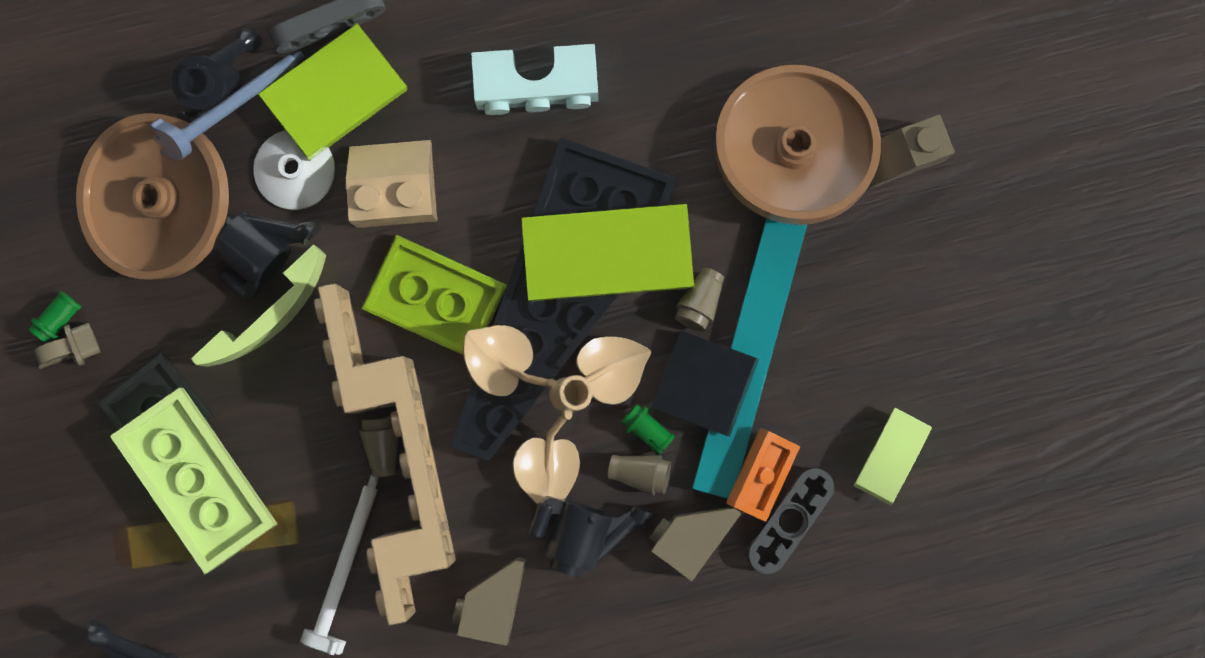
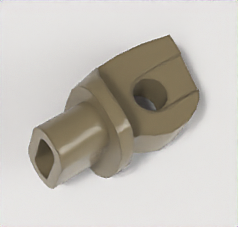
[33,322,101,369]

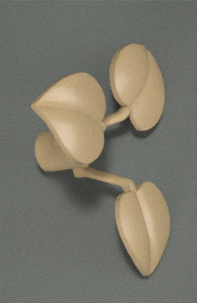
[463,325,651,504]

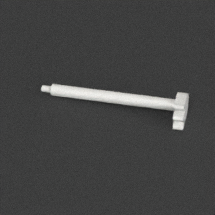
[300,474,379,655]

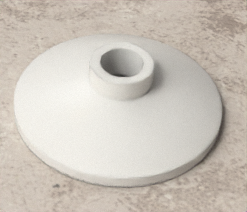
[253,130,335,210]

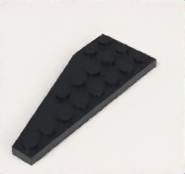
[450,137,677,461]

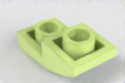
[854,408,932,506]

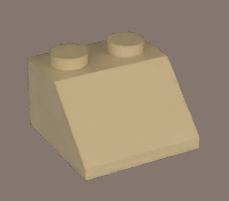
[346,140,437,228]

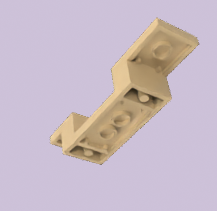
[315,284,456,625]

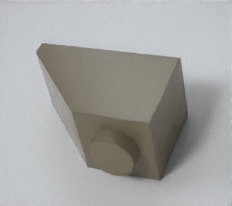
[868,114,955,189]
[649,506,742,581]
[452,557,526,646]

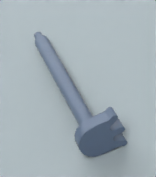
[149,51,304,161]

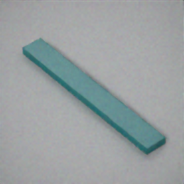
[692,218,807,499]

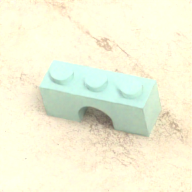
[471,44,598,115]

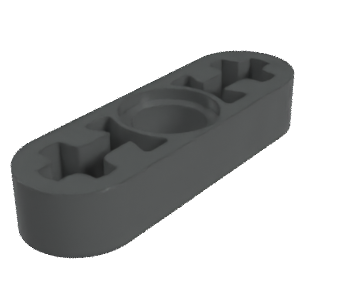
[269,0,386,53]
[747,468,834,574]

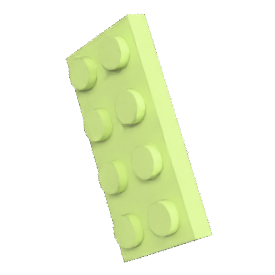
[110,388,277,574]

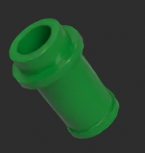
[28,290,82,344]
[621,404,675,455]

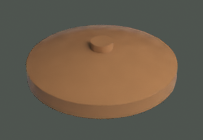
[714,65,881,225]
[76,113,229,280]

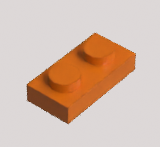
[726,428,800,522]

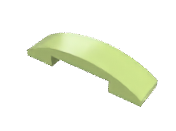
[191,245,326,367]

